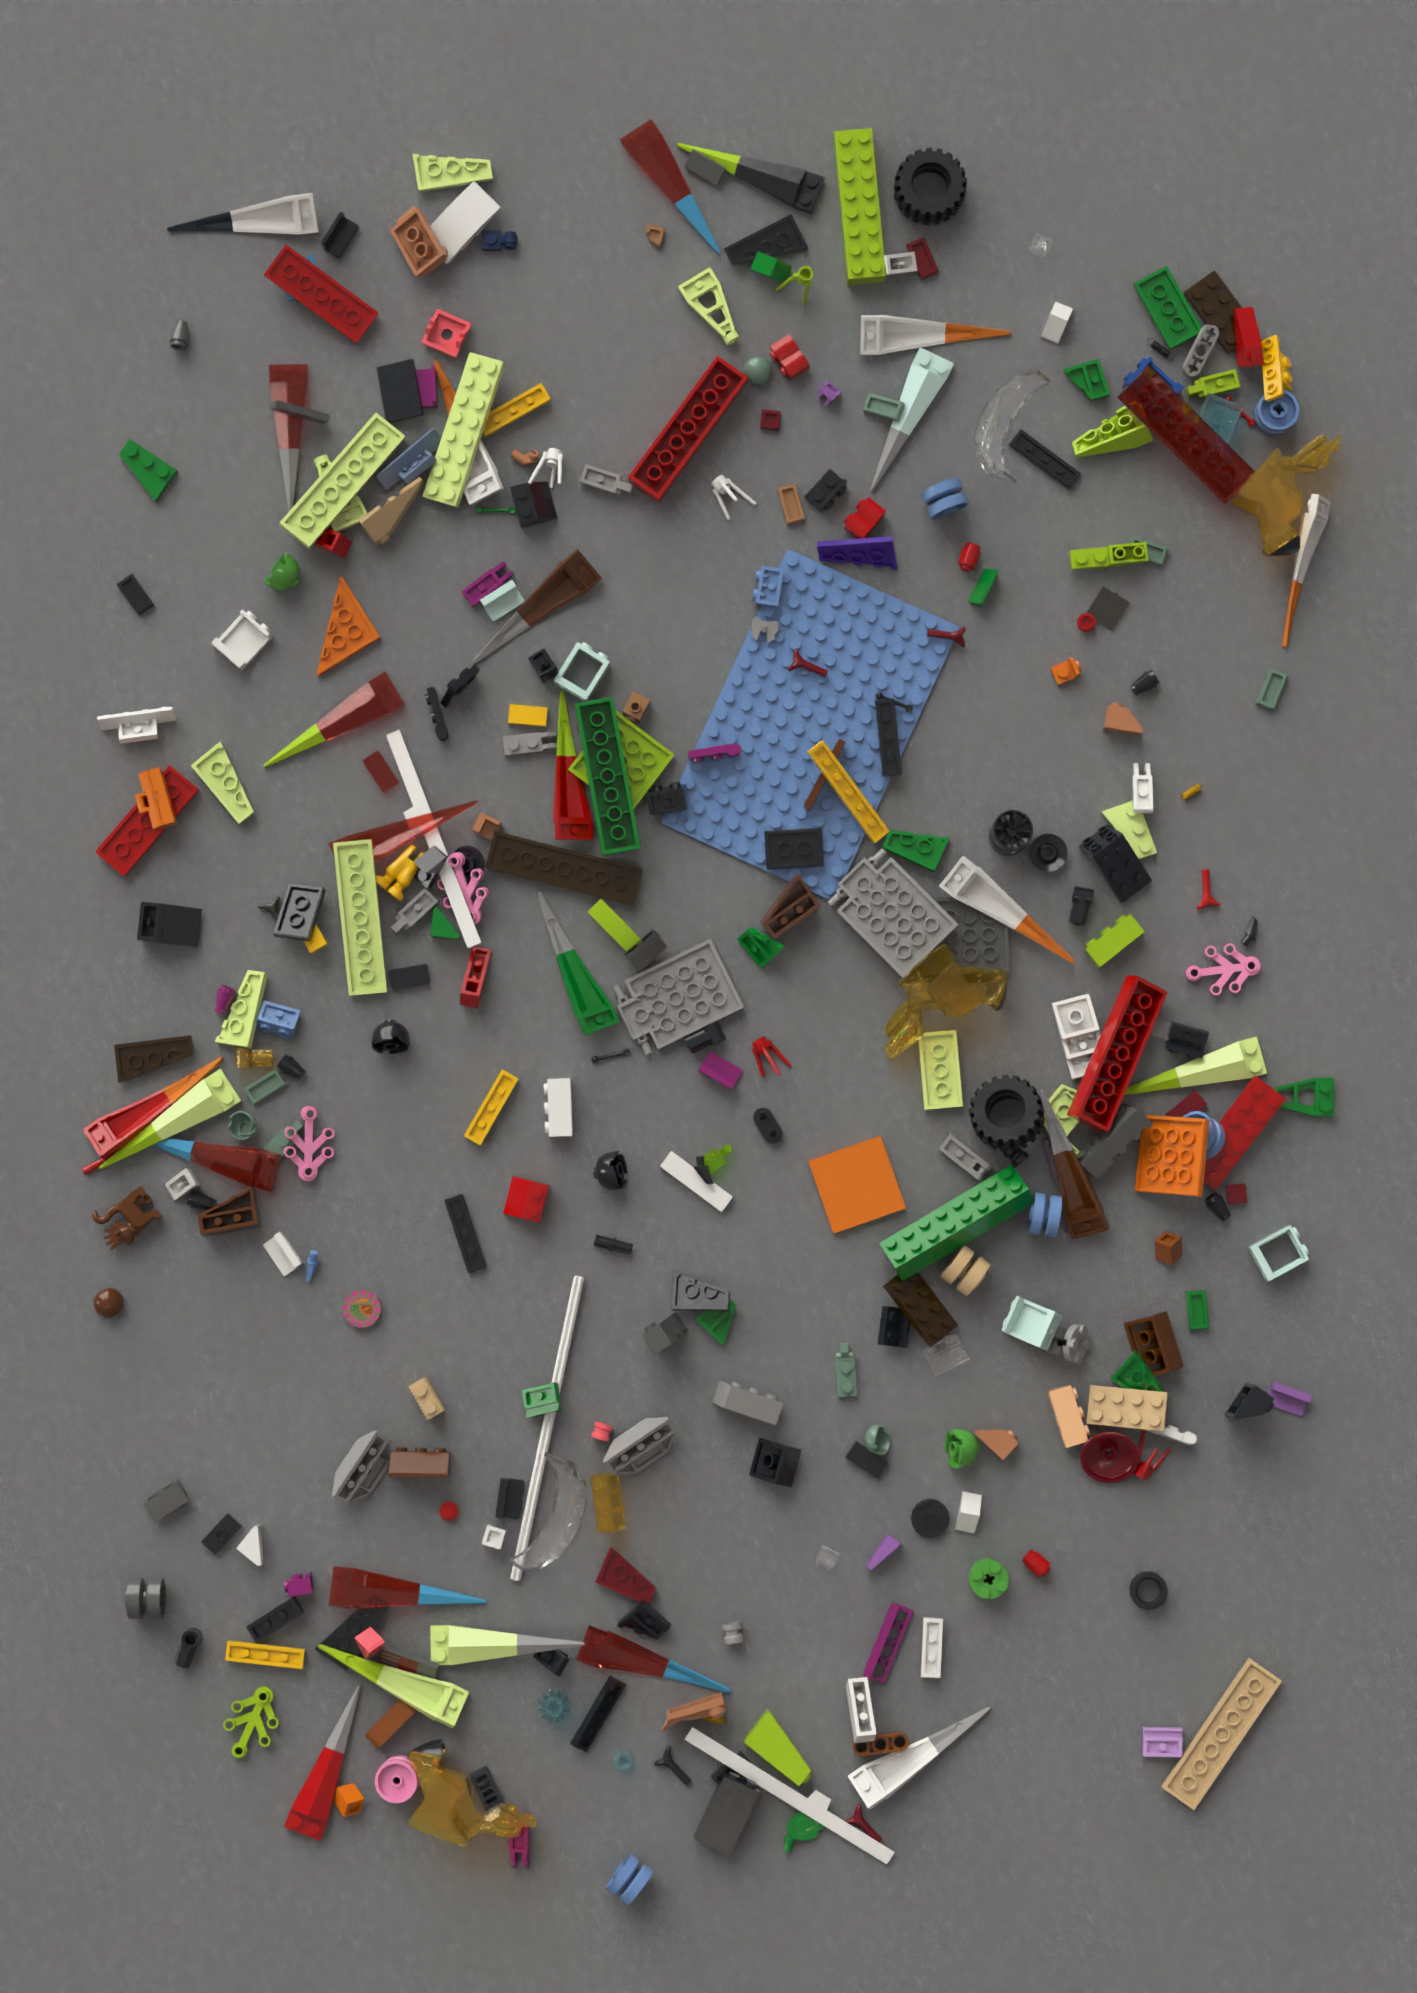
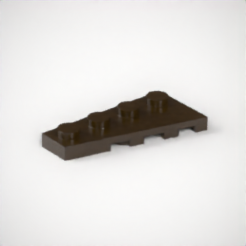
[114,1035,194,1083]

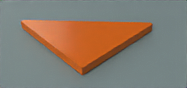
[317,576,381,676]

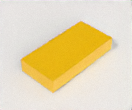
[508,704,548,727]

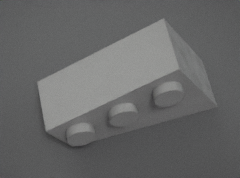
[712,1380,783,1425]

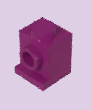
[284,1572,314,1597]

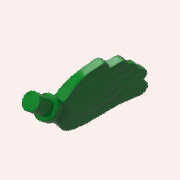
[783,1806,830,1852]

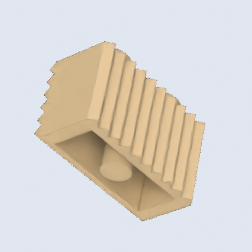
[409,1377,445,1420]

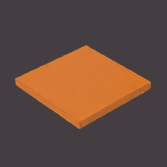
[1135,1115,1210,1197]
[808,1136,906,1234]

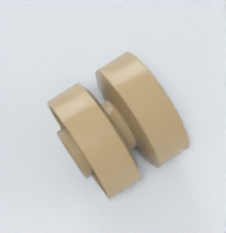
[940,1245,991,1297]

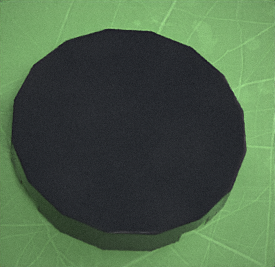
[911,1499,950,1538]

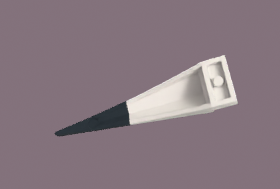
[167,193,319,235]

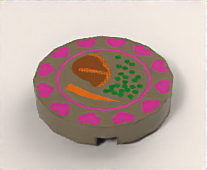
[343,1289,382,1328]

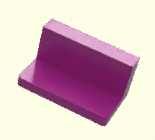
[417,365,438,408]
[698,1052,742,1090]

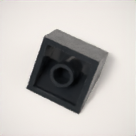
[510,482,557,528]
[749,1438,801,1487]

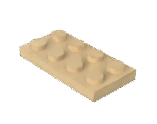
[1086,1385,1168,1432]

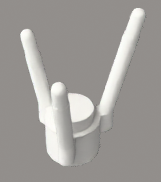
[528,448,564,488]
[711,475,756,520]

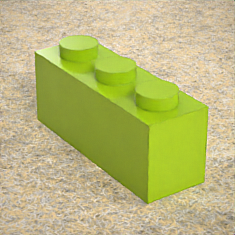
[1084,914,1145,969]

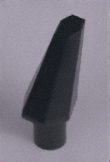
[1241,916,1258,947]
[694,1156,714,1184]

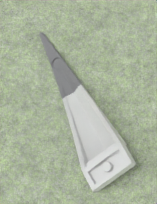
[848,1707,991,1810]

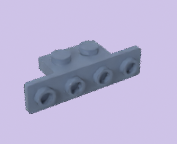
[376,428,441,490]

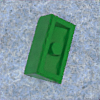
[968,568,999,608]

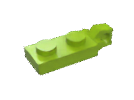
[1186,369,1241,398]

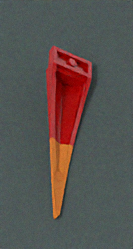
[83,1057,224,1159]

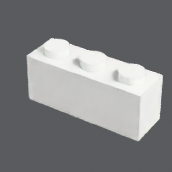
[544,1078,573,1137]
[846,1677,876,1743]

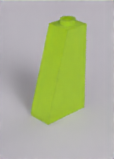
[744,1709,811,1786]

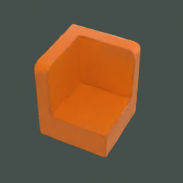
[333,1783,365,1817]

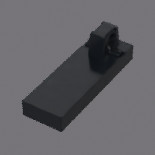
[246,1596,305,1643]

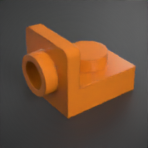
[1050,657,1081,686]

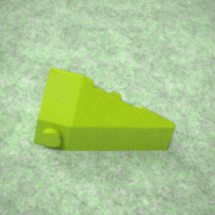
[1072,400,1154,457]

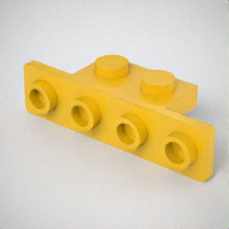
[1261,335,1293,402]

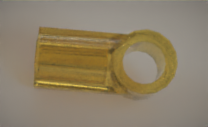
[235,1048,273,1068]

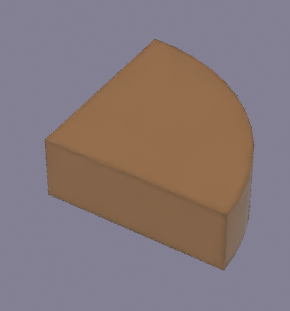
[646,224,665,248]

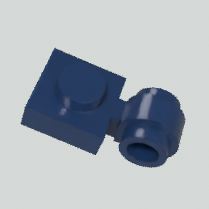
[482,230,518,251]

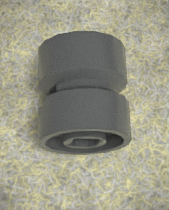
[1044,1327,1068,1356]

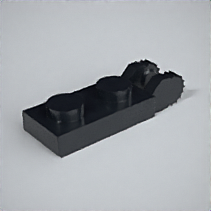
[425,687,449,741]

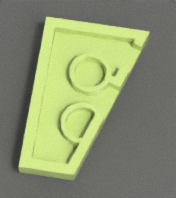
[1101,801,1157,859]

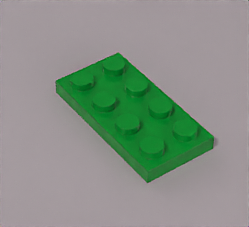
[1133,266,1202,350]

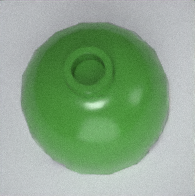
[264,552,300,591]
[945,1429,980,1469]

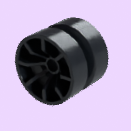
[989,810,1033,856]

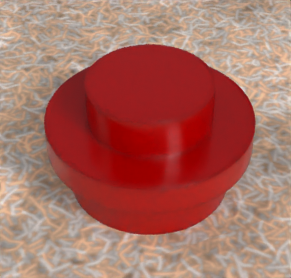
[1077,613,1096,632]
[439,1501,459,1521]

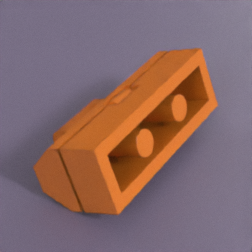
[134,767,177,830]

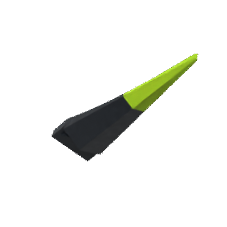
[676,143,825,214]

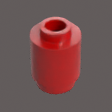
[957,542,981,572]
[1022,1549,1051,1577]

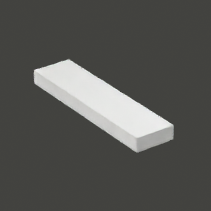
[660,1151,733,1212]

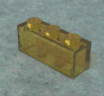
[590,1472,626,1534]

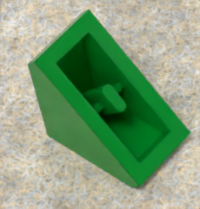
[750,251,792,283]
[430,906,461,940]

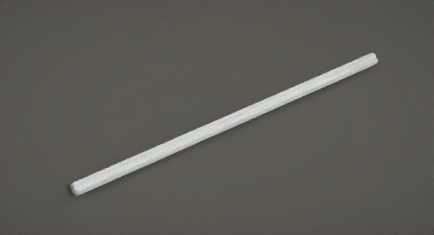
[510,1276,584,1581]

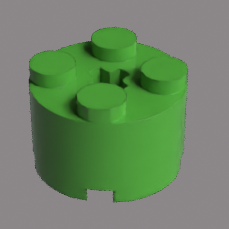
[968,1558,1009,1599]

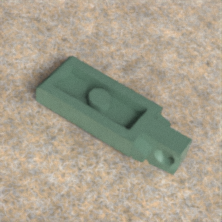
[258,1120,304,1168]
[835,1342,857,1397]

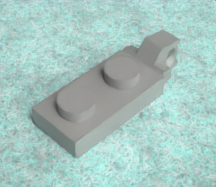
[579,464,634,495]
[391,888,439,934]

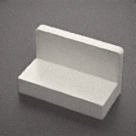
[263,1232,304,1276]

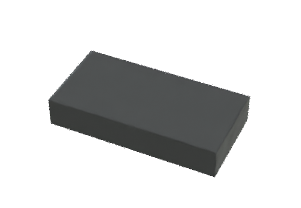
[684,149,726,185]

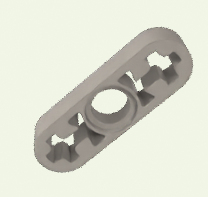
[1182,324,1219,376]

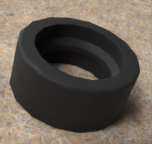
[1129,1571,1168,1610]

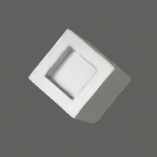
[482,1524,506,1549]

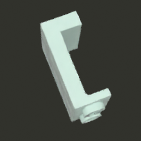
[1002,1296,1063,1351]

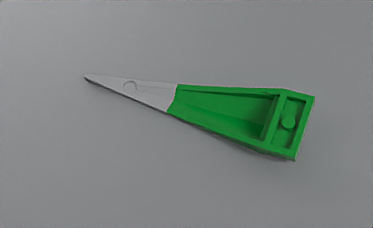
[537,891,619,1036]

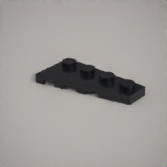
[724,214,808,266]
[315,1593,390,1671]

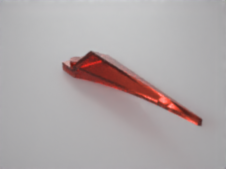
[329,800,478,863]

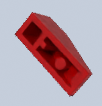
[1234,307,1264,367]
[313,528,352,559]
[460,946,492,1009]

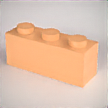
[1047,1385,1090,1448]

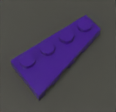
[817,536,898,570]

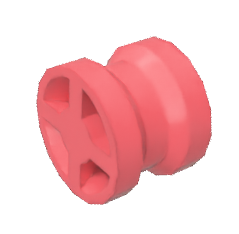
[591,1421,613,1442]

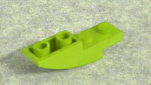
[1069,542,1149,570]

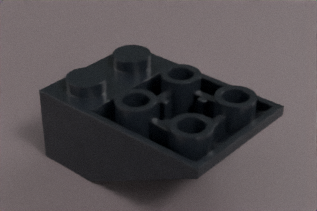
[137,902,202,947]

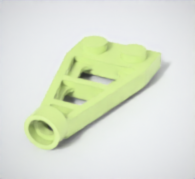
[678,267,740,346]
[313,454,367,532]

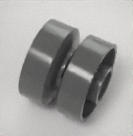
[125,1578,166,1619]

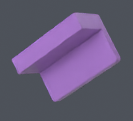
[1268,1382,1312,1416]

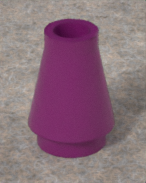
[215,985,236,1015]

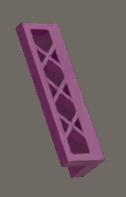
[862,1601,913,1683]

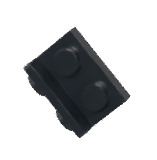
[805,469,847,513]
[646,782,688,815]
[877,1306,910,1348]

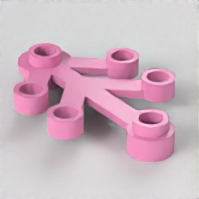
[437,852,489,925]
[1185,943,1261,996]
[283,1106,334,1181]

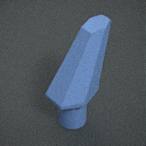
[306,1250,319,1282]

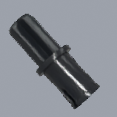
[594,1234,633,1255]

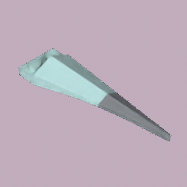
[871,347,954,491]

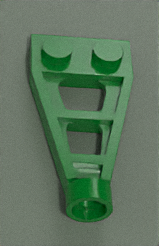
[1273,1078,1334,1116]

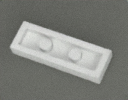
[920,1617,943,1678]

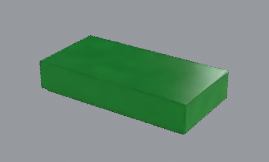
[1186,1290,1209,1330]

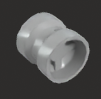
[722,1621,744,1644]

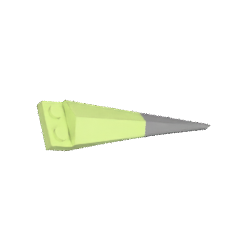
[430,1625,585,1665]

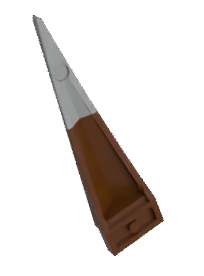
[473,549,602,663]
[1040,1089,1109,1240]

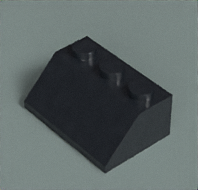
[1224,1383,1275,1420]

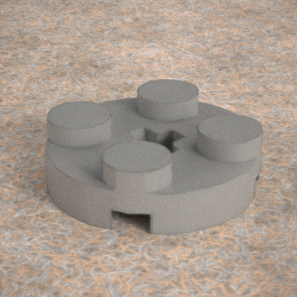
[1063,1324,1092,1364]

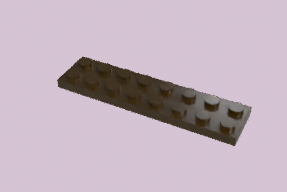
[485,831,643,906]

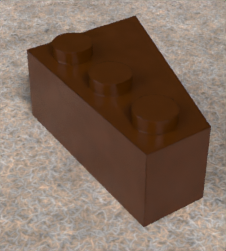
[760,874,820,939]
[197,1186,261,1237]

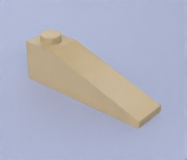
[359,477,424,546]

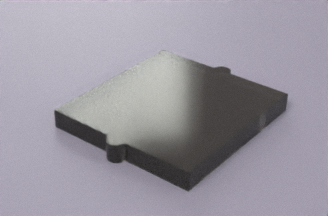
[1087,586,1130,631]

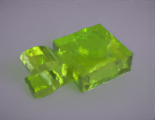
[704,1143,733,1174]

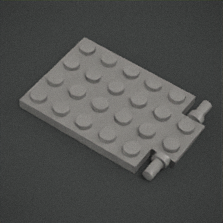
[828,848,959,979]
[613,939,744,1055]

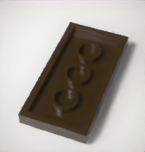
[1183,270,1259,354]
[883,1273,958,1348]

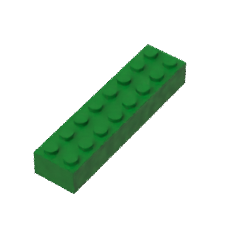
[574,697,640,856]
[879,1164,1035,1281]

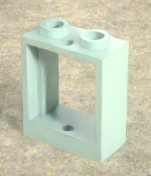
[554,642,611,701]
[1247,1225,1309,1281]

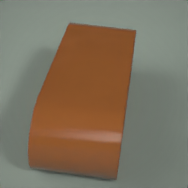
[364,1699,416,1749]
[852,1731,909,1756]

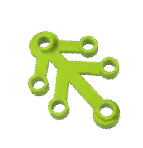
[223,1686,279,1758]

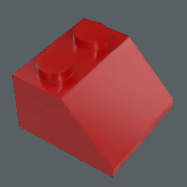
[503,1176,550,1223]

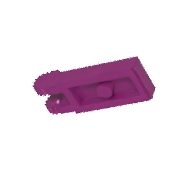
[461,561,514,608]
[687,744,741,763]
[509,1811,530,1868]

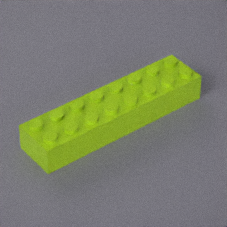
[833,128,886,286]

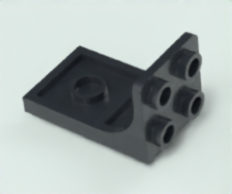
[1079,825,1152,903]

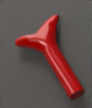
[1196,869,1220,910]

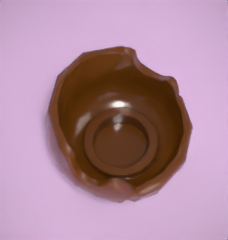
[93,1288,124,1318]

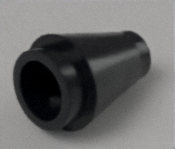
[1130,670,1160,696]
[277,1054,306,1080]
[187,1190,217,1210]
[1204,1192,1231,1221]

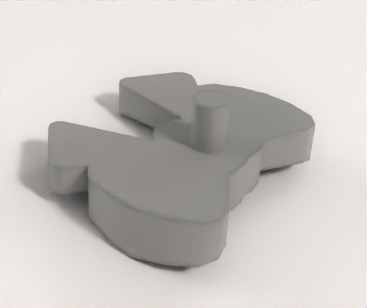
[751,617,778,643]

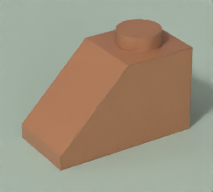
[1103,703,1143,736]
[973,1429,1019,1460]

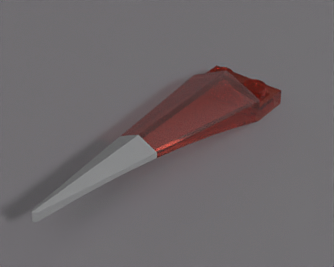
[269,364,308,511]

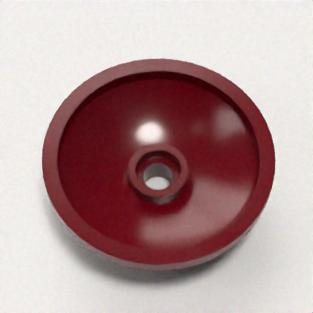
[1080,1432,1139,1483]

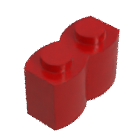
[769,334,810,381]
[844,497,886,539]

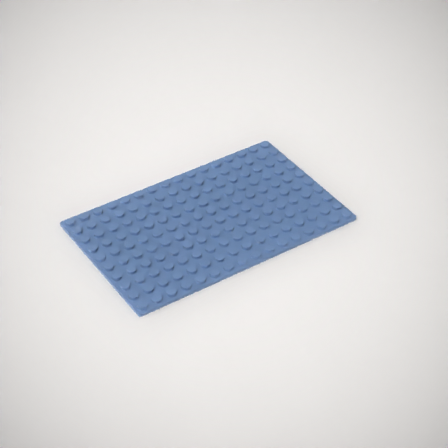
[662,550,959,900]

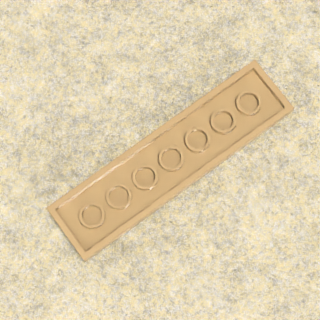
[1161,1658,1282,1810]

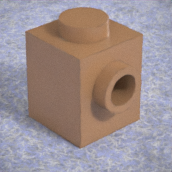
[622,691,650,723]

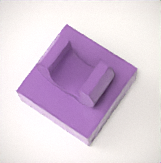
[817,381,842,405]

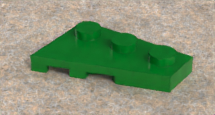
[1111,1349,1169,1403]

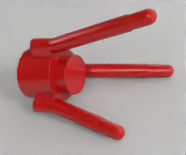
[752,1036,791,1077]
[1133,1430,1171,1481]

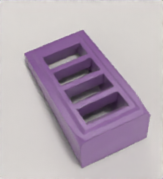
[867,1534,901,1570]

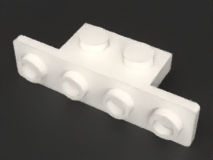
[97,707,176,744]

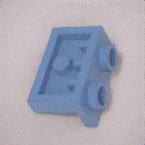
[752,565,784,608]
[257,1000,301,1039]

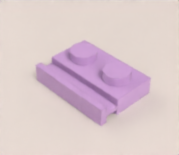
[1142,1727,1183,1757]

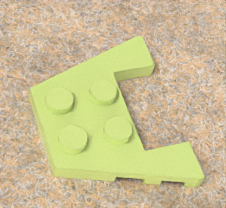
[1043,1084,1080,1155]

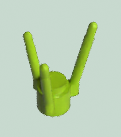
[776,266,813,305]

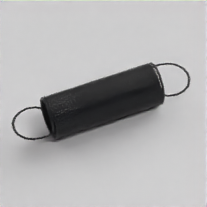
[1147,338,1174,360]

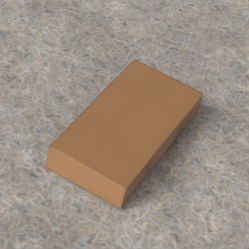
[777,483,805,525]

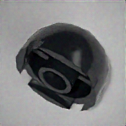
[372,1020,410,1054]
[593,1151,628,1190]

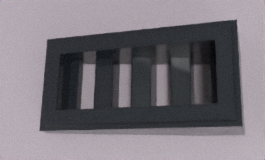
[469,1765,504,1811]

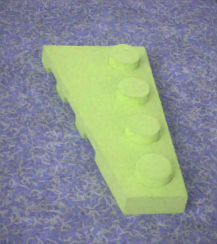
[413,154,493,192]
[191,742,255,825]
[215,970,268,1048]

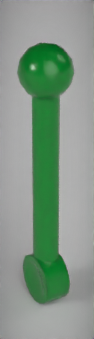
[476,506,516,514]

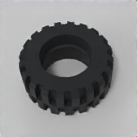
[894,147,967,225]
[969,1075,1045,1152]

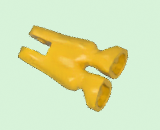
[376,844,424,902]

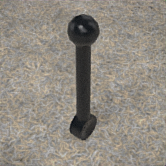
[875,692,913,712]
[591,1048,630,1063]

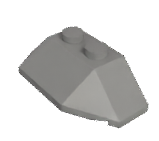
[603,1417,678,1476]
[332,1430,391,1505]

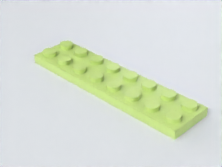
[422,352,506,508]
[279,413,405,549]
[333,839,388,996]

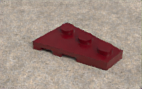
[595,1547,656,1605]

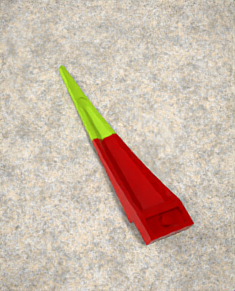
[553,690,593,841]

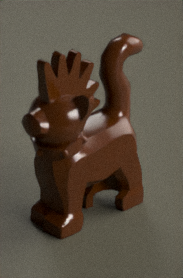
[92,1186,162,1250]

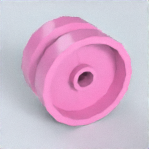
[375,1755,421,1803]

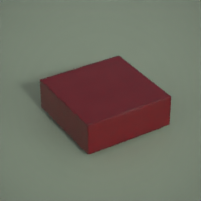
[760,409,781,431]
[1225,1183,1247,1204]

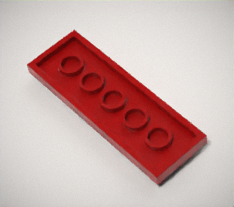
[264,244,379,344]
[95,765,199,877]
[1204,1075,1286,1190]

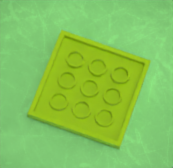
[568,710,675,810]

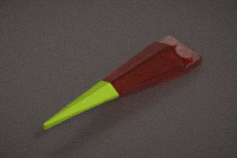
[264,672,406,767]

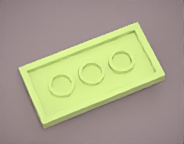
[918,1030,963,1110]

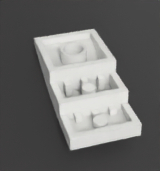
[431,181,502,264]
[1052,994,1100,1081]

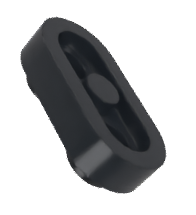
[753,1108,783,1144]

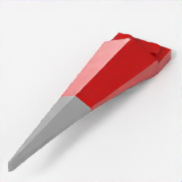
[284,1685,361,1841]

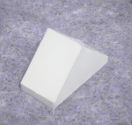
[884,252,917,276]
[1041,302,1073,344]
[165,1168,200,1201]
[955,1491,982,1533]
[236,1525,264,1566]

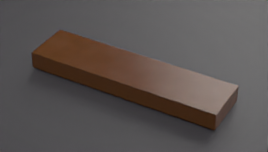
[804,739,846,812]

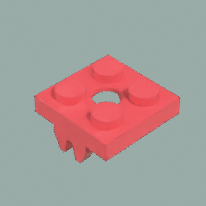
[422,308,472,359]

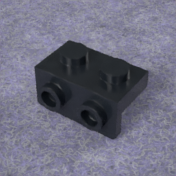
[1165,1021,1209,1059]

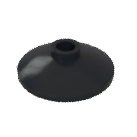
[1029,834,1068,872]
[452,846,485,884]

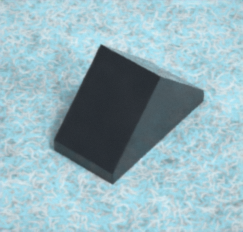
[528,649,558,683]

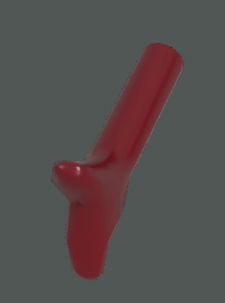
[927,626,966,648]
[788,648,828,677]
[845,1804,882,1842]

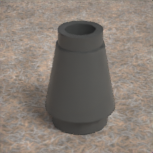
[169,320,188,350]

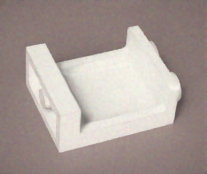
[211,610,273,671]

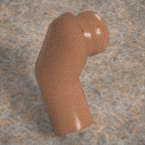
[510,449,539,466]

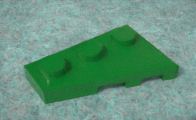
[119,439,178,502]
[881,830,950,873]

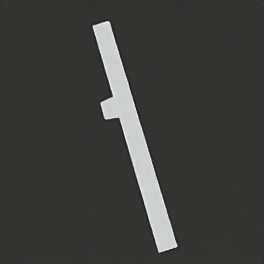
[386,730,481,948]
[684,1727,895,1864]

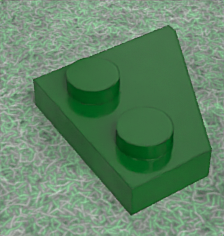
[1063,359,1110,401]
[737,927,785,968]
[696,1299,736,1345]

